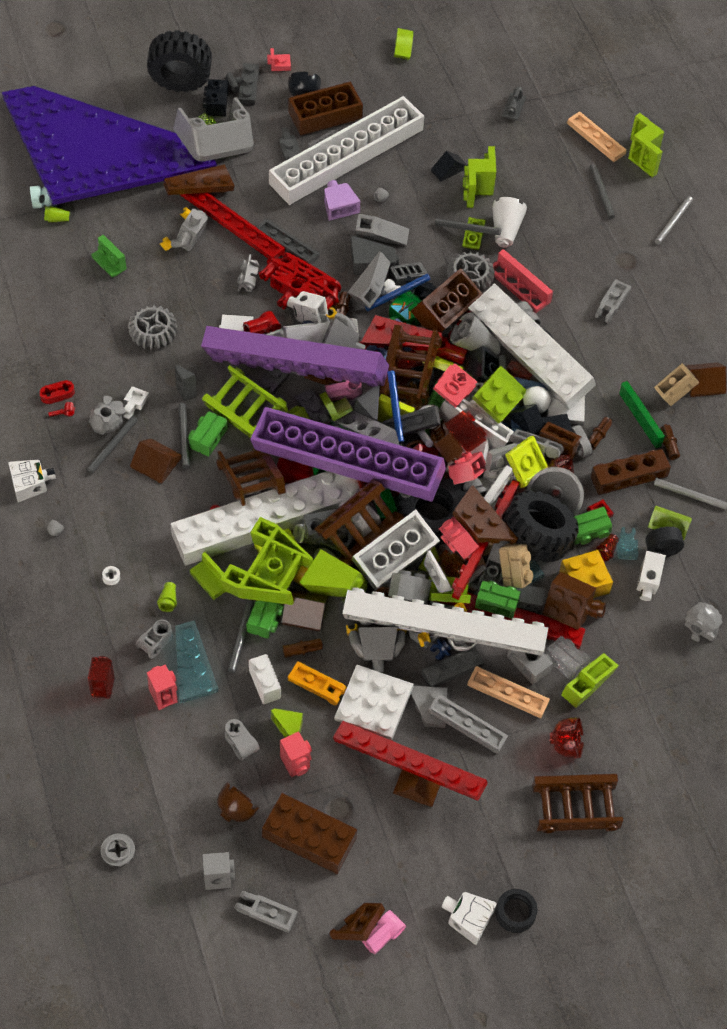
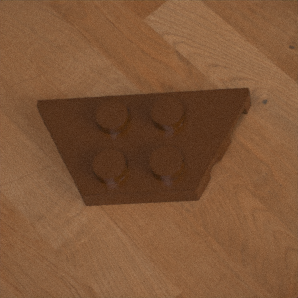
[452,486,518,544]

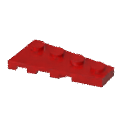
[361,315,442,351]

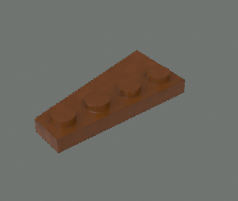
[163,164,235,195]

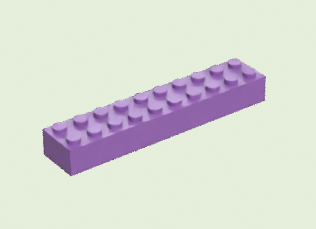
[201,326,389,387]
[251,407,446,502]

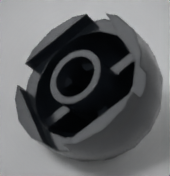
[288,71,321,97]

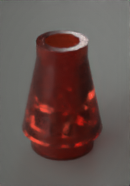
[507,360,532,380]
[596,534,619,562]

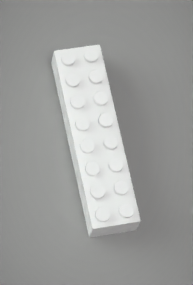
[468,283,596,410]

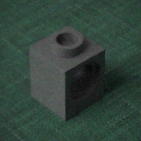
[518,586,547,614]

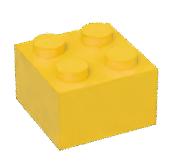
[559,550,613,598]

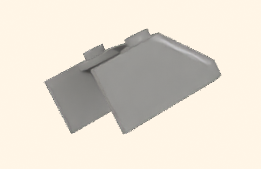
[173,97,254,161]

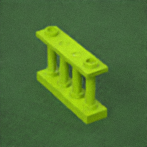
[202,365,289,438]

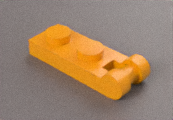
[288,661,347,706]

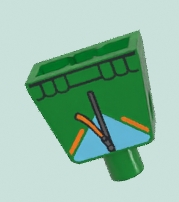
[389,290,422,326]

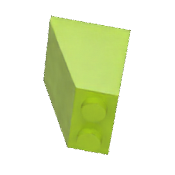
[299,549,368,598]

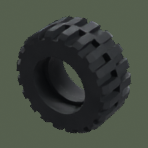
[147,30,212,92]
[396,475,467,549]
[502,490,579,563]

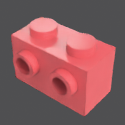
[448,451,487,485]
[439,517,479,559]
[147,664,178,710]
[280,731,312,778]

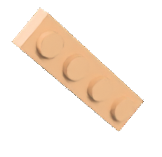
[567,111,627,162]
[467,666,550,718]

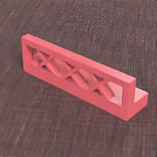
[493,249,553,313]

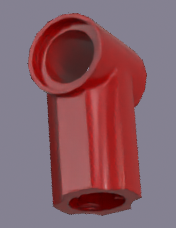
[243,311,281,334]
[436,337,468,364]

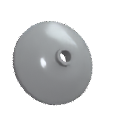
[527,467,584,515]

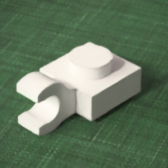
[123,387,149,420]

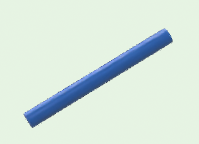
[365,273,431,311]
[387,371,404,444]

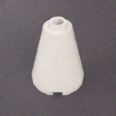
[492,197,527,248]

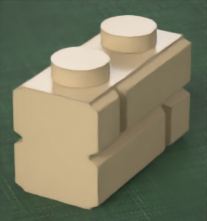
[654,363,699,406]
[499,543,533,588]

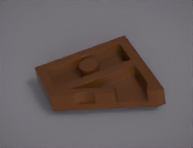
[329,903,385,941]

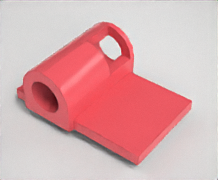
[433,363,477,408]

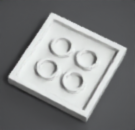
[334,665,414,740]

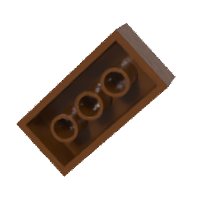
[288,81,363,135]
[411,268,483,333]
[262,793,357,875]

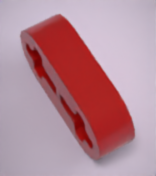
[39,380,75,404]

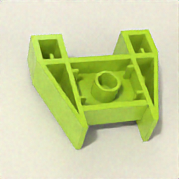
[220,517,313,605]

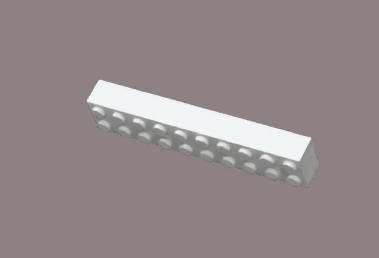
[269,96,424,205]
[171,471,362,566]
[343,588,548,656]

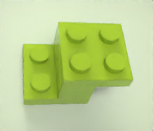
[628,113,664,178]
[463,146,496,208]
[472,366,526,424]

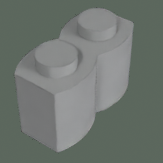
[388,570,432,604]

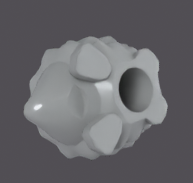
[89,396,125,435]
[685,602,723,642]

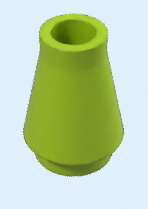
[44,205,70,223]
[157,582,177,612]

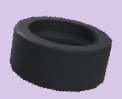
[645,527,684,558]
[495,889,538,933]

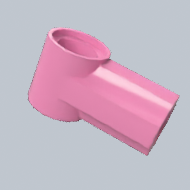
[325,380,362,401]
[362,910,406,955]

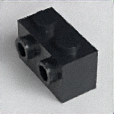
[203,79,229,116]

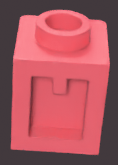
[267,48,291,71]

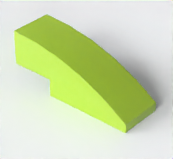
[561,653,619,708]

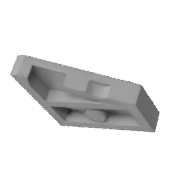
[411,685,447,728]

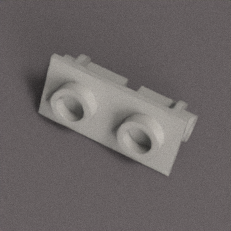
[237,254,259,292]

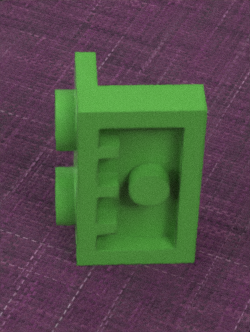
[91,235,126,278]

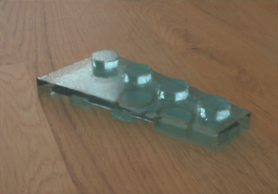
[175,620,219,704]

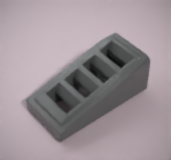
[389,262,427,286]

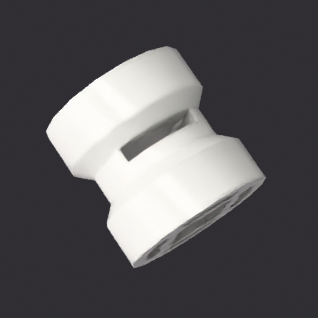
[381,279,401,302]

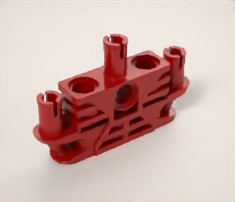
[259,252,341,310]

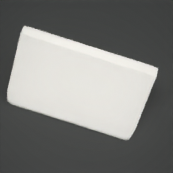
[424,550,452,593]

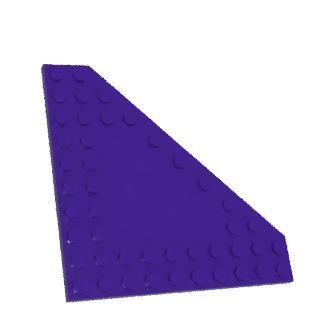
[2,86,217,205]

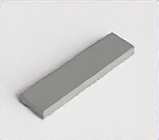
[427,693,508,754]

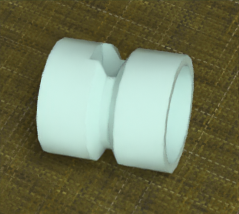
[30,185,57,209]

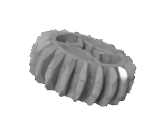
[447,251,495,292]
[128,305,177,350]

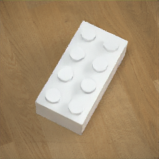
[352,510,440,590]

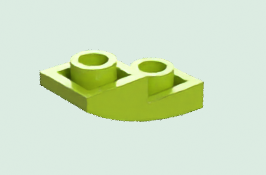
[394,28,413,60]
[462,217,486,250]

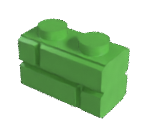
[188,411,228,457]
[574,507,612,545]
[475,581,521,618]
[246,600,284,639]

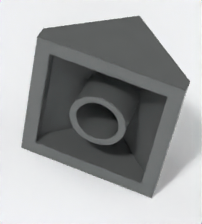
[352,386,380,421]

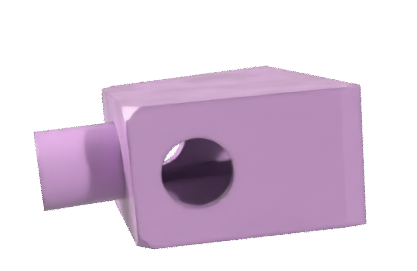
[324,180,360,221]

